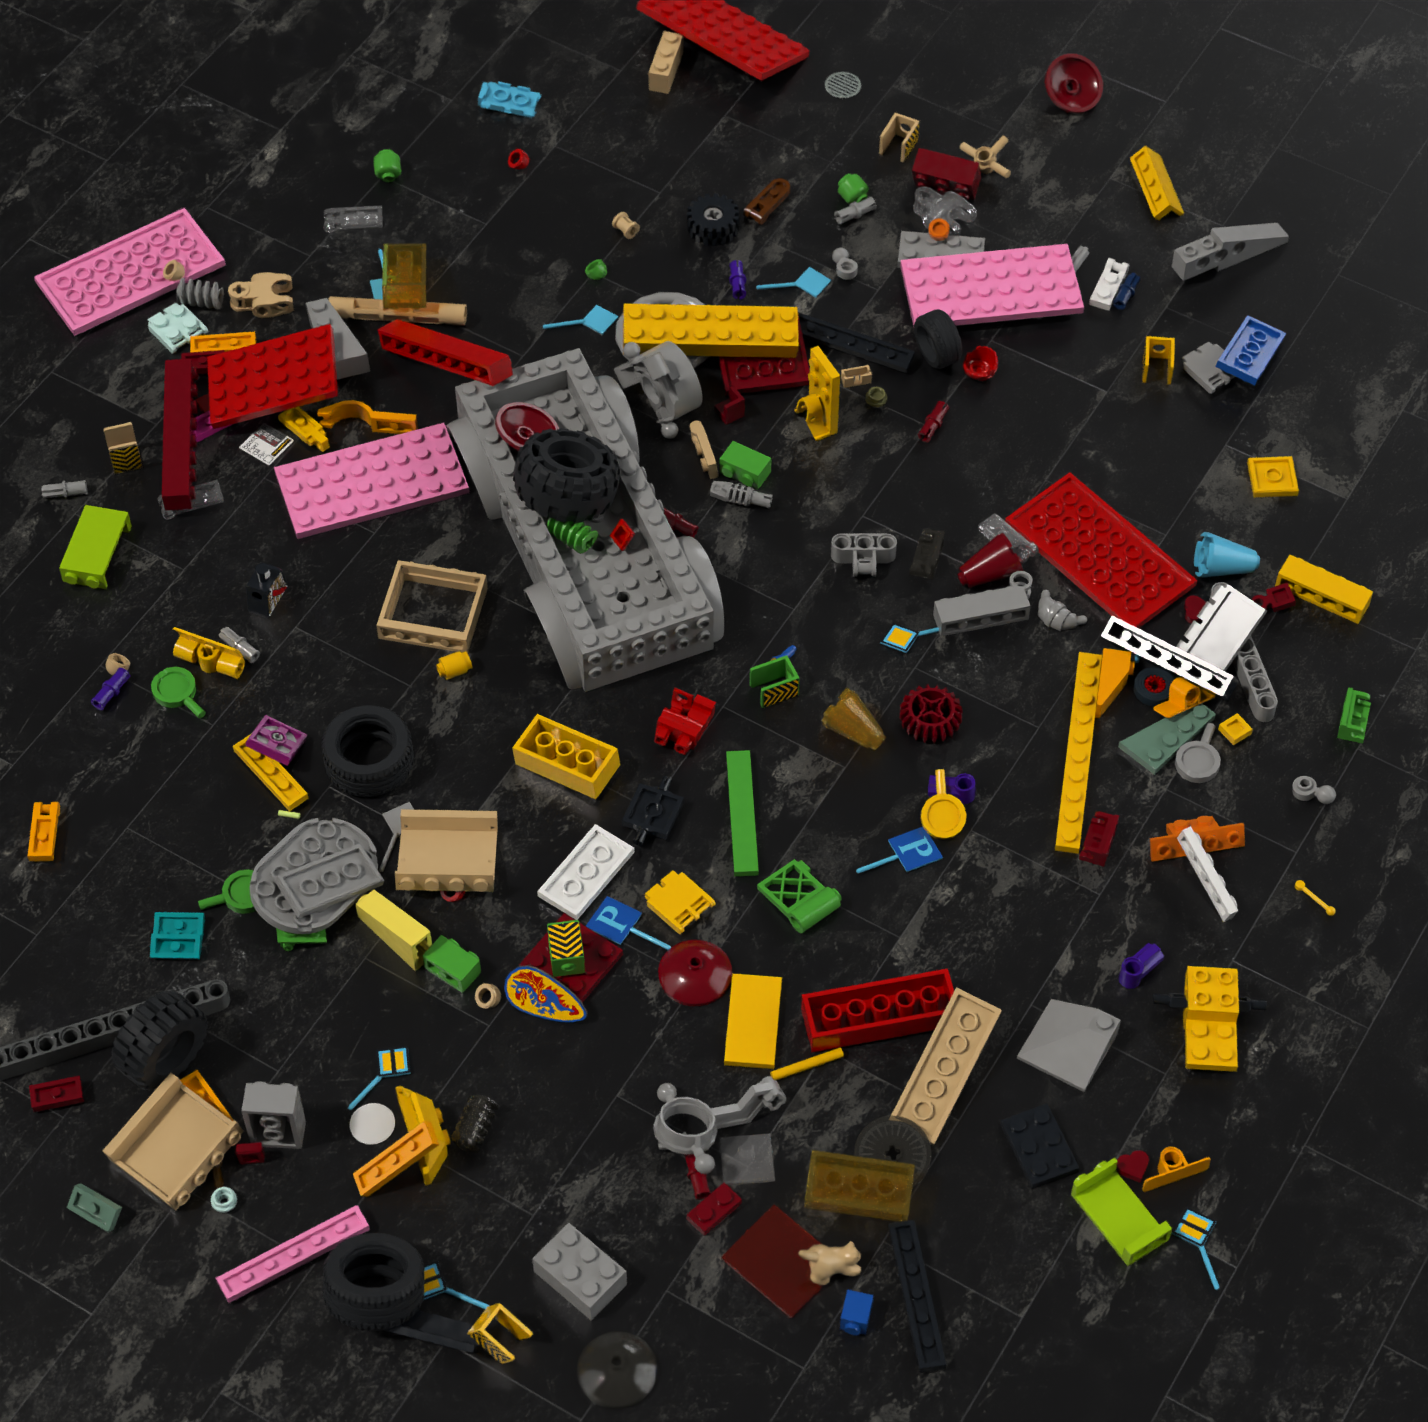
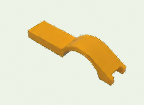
[317,400,418,434]

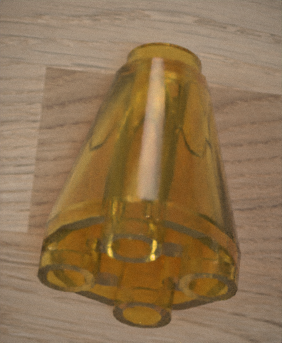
[821,687,886,751]

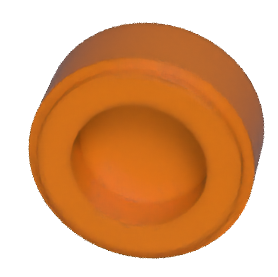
[928,218,950,241]

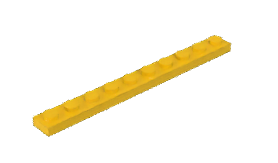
[1055,652,1102,854]

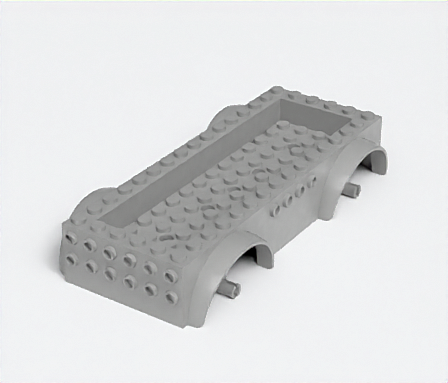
[446,348,724,692]

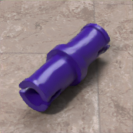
[729,260,746,300]
[91,667,130,710]

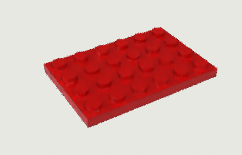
[207,324,338,429]

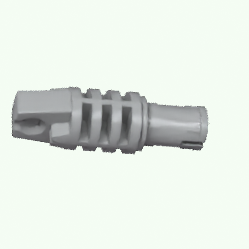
[710,481,773,509]

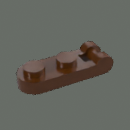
[743,178,790,225]

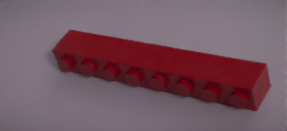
[162,359,198,511]

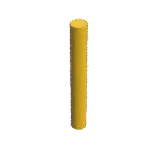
[770,1047,844,1080]

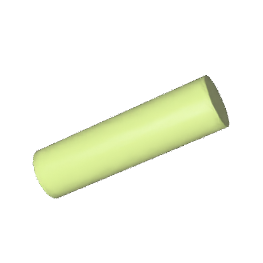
[278,810,300,819]

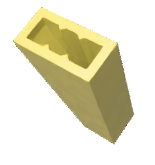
[356,890,432,971]

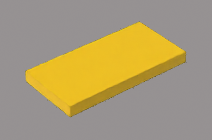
[724,974,782,1069]

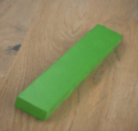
[726,750,759,876]

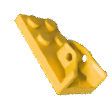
[794,346,840,441]

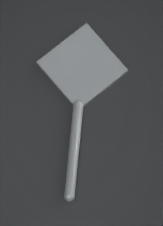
[379,802,414,872]

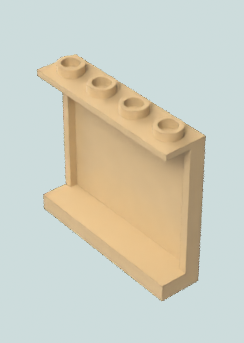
[103,1073,244,1211]

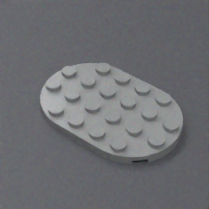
[249,818,378,934]

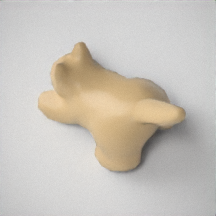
[799,1241,861,1285]

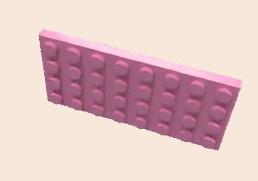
[34,208,225,336]
[900,244,1084,326]
[274,423,470,539]

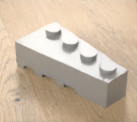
[306,298,370,379]

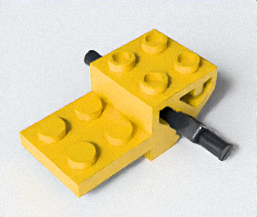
[1153,966,1267,1072]

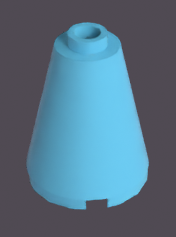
[1194,532,1260,578]

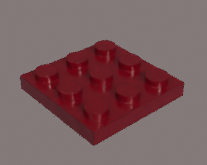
[519,913,623,1003]

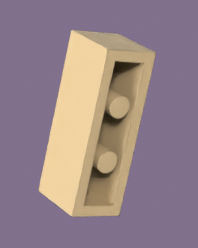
[649,31,684,94]

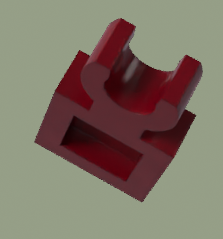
[1252,582,1296,612]

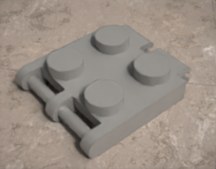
[1181,342,1235,394]

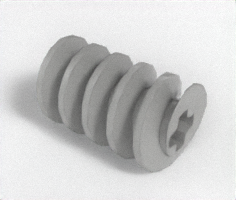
[176,278,224,309]

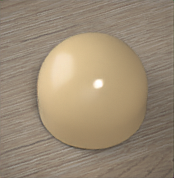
[163,260,185,281]
[106,653,130,675]
[475,983,501,1008]

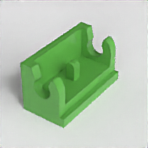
[1337,687,1371,743]

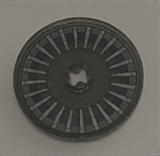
[854,1116,931,1193]

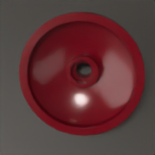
[1045,53,1103,113]
[495,402,559,451]
[658,939,732,1006]

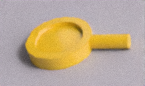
[920,769,967,839]

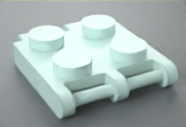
[147,303,208,354]

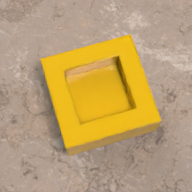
[1218,713,1253,745]

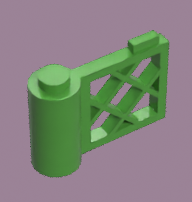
[757,859,842,933]

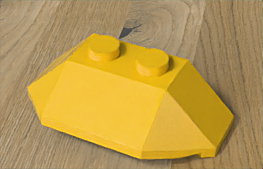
[395,1086,451,1186]

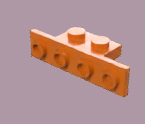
[1150,816,1245,862]

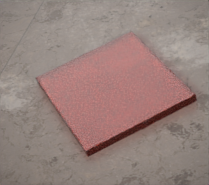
[721,1205,834,1318]

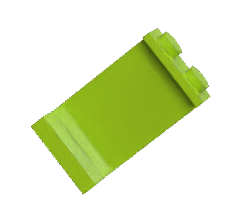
[59,505,132,589]
[1071,1158,1172,1266]

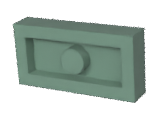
[67,1183,122,1232]

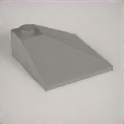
[1017,999,1121,1092]

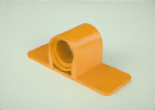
[1153,677,1216,718]
[1142,1147,1211,1192]

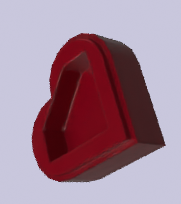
[1184,595,1206,624]
[1116,1150,1149,1183]

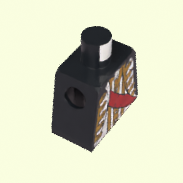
[246,562,288,618]

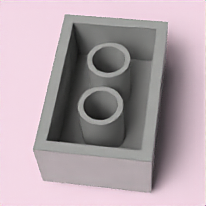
[242,1082,306,1149]
[533,1223,627,1320]

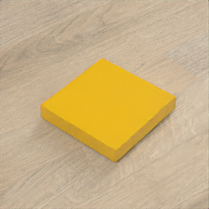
[1247,456,1299,497]

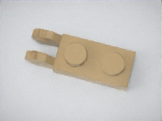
[689,420,719,479]

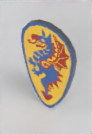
[504,965,587,1022]

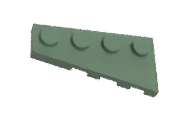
[1119,703,1216,775]

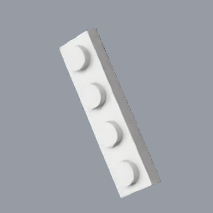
[1177,827,1238,922]

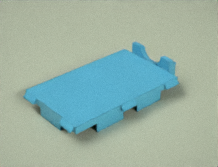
[478,81,541,118]

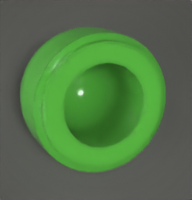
[585,259,607,280]

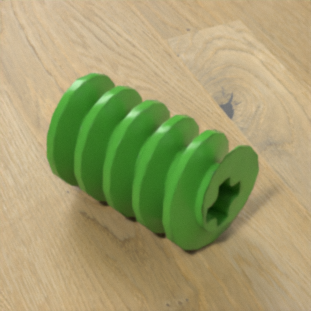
[547,518,598,554]

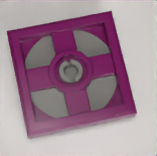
[245,715,308,766]

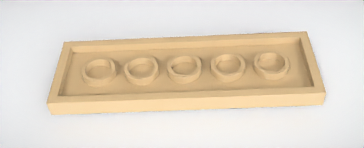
[889,987,1002,1145]

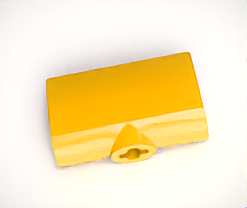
[173,627,245,679]

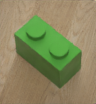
[720,441,771,490]
[422,935,481,993]

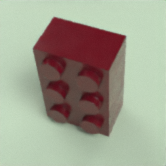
[912,148,981,201]

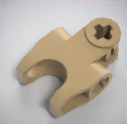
[228,272,294,318]

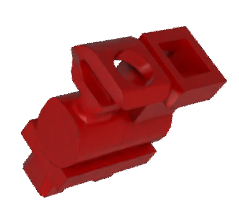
[654,688,716,755]

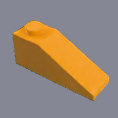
[1095,648,1135,718]

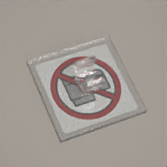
[719,1134,775,1185]

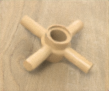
[960,136,1011,178]

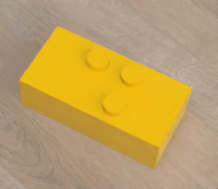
[512,714,620,799]

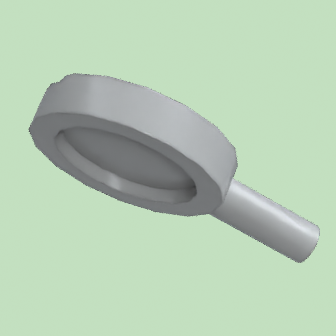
[1175,723,1221,783]

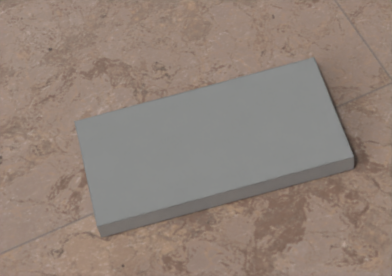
[275,843,384,919]

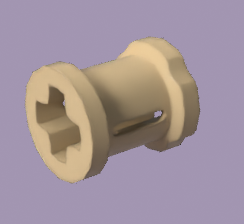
[612,212,640,239]

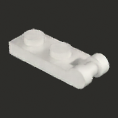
[1089,258,1129,311]

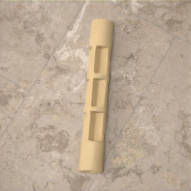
[329,296,467,326]

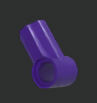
[928,773,975,804]
[1119,943,1164,989]

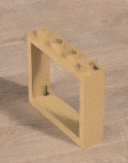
[377,560,488,653]

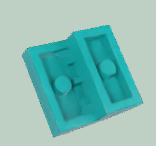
[150,912,205,959]

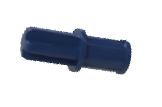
[1113,272,1140,310]

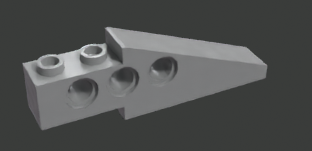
[1172,223,1289,281]

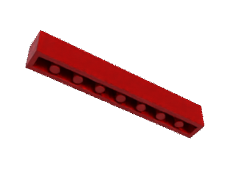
[378,319,513,386]

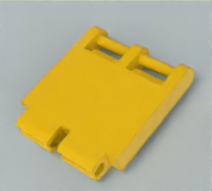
[645,870,716,934]

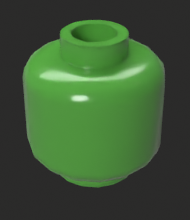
[373,150,401,182]
[838,173,869,204]

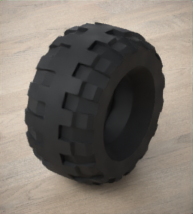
[513,428,620,523]

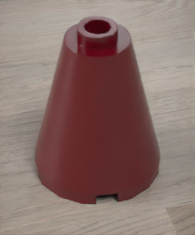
[957,533,1023,588]

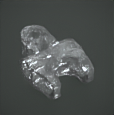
[913,187,977,236]

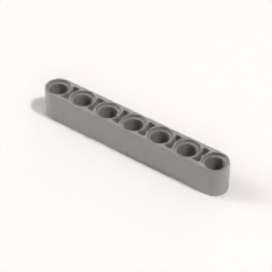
[1209,582,1278,722]

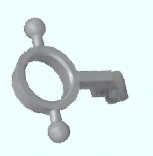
[653,1077,786,1174]

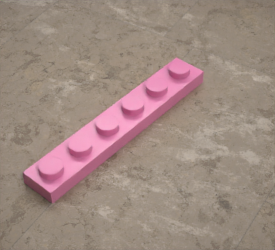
[216,1205,370,1303]

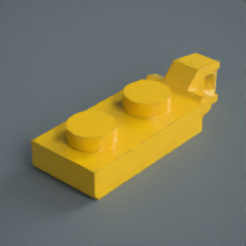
[278,407,330,452]

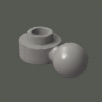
[832,248,858,280]
[1292,776,1336,804]

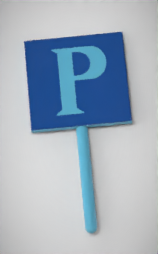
[856,827,943,873]
[586,896,671,950]

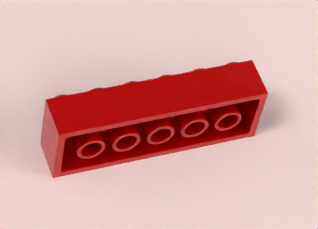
[801,968,954,1052]

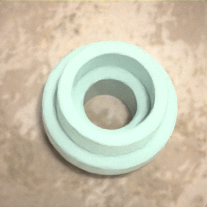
[211,1187,237,1213]

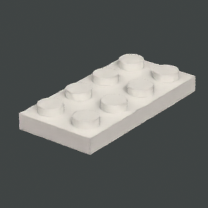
[537,824,634,920]

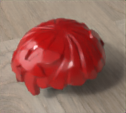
[963,346,998,381]

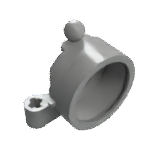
[614,341,702,439]

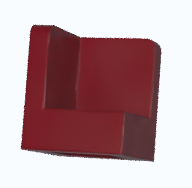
[714,386,745,425]

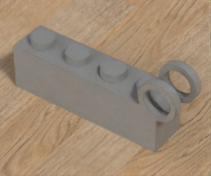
[933,571,1033,636]

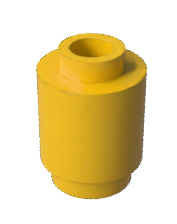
[436,651,472,680]

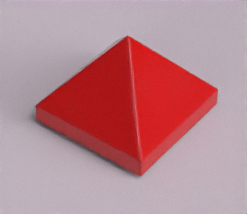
[610,519,635,551]

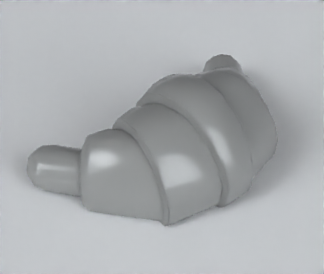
[1037,590,1087,631]

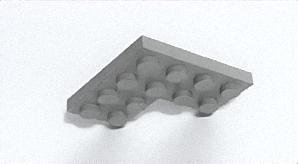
[897,231,985,268]

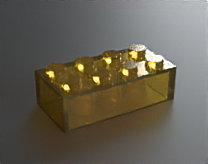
[382,244,427,310]
[805,1150,915,1221]

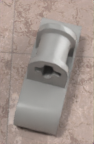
[831,533,897,577]

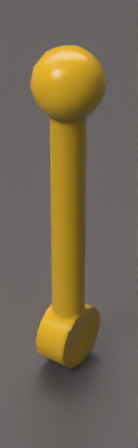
[1295,880,1336,916]

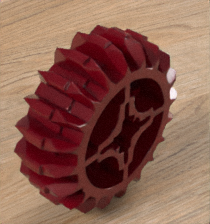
[899,684,963,744]

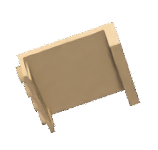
[395,809,498,892]

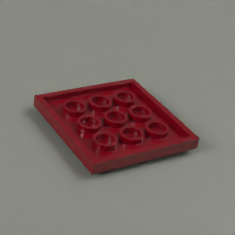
[718,316,810,396]

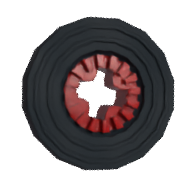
[1134,667,1174,707]

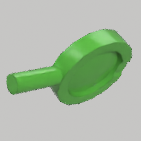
[151,667,206,719]
[198,869,256,914]

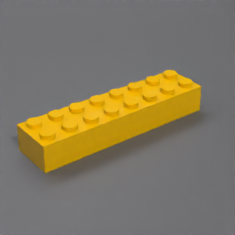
[623,304,799,358]

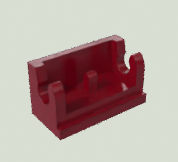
[1079,812,1119,867]

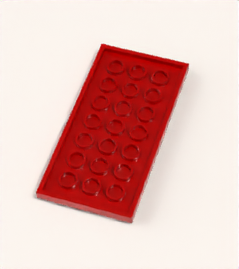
[636,0,810,81]
[1005,472,1197,629]

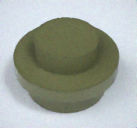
[865,387,887,407]

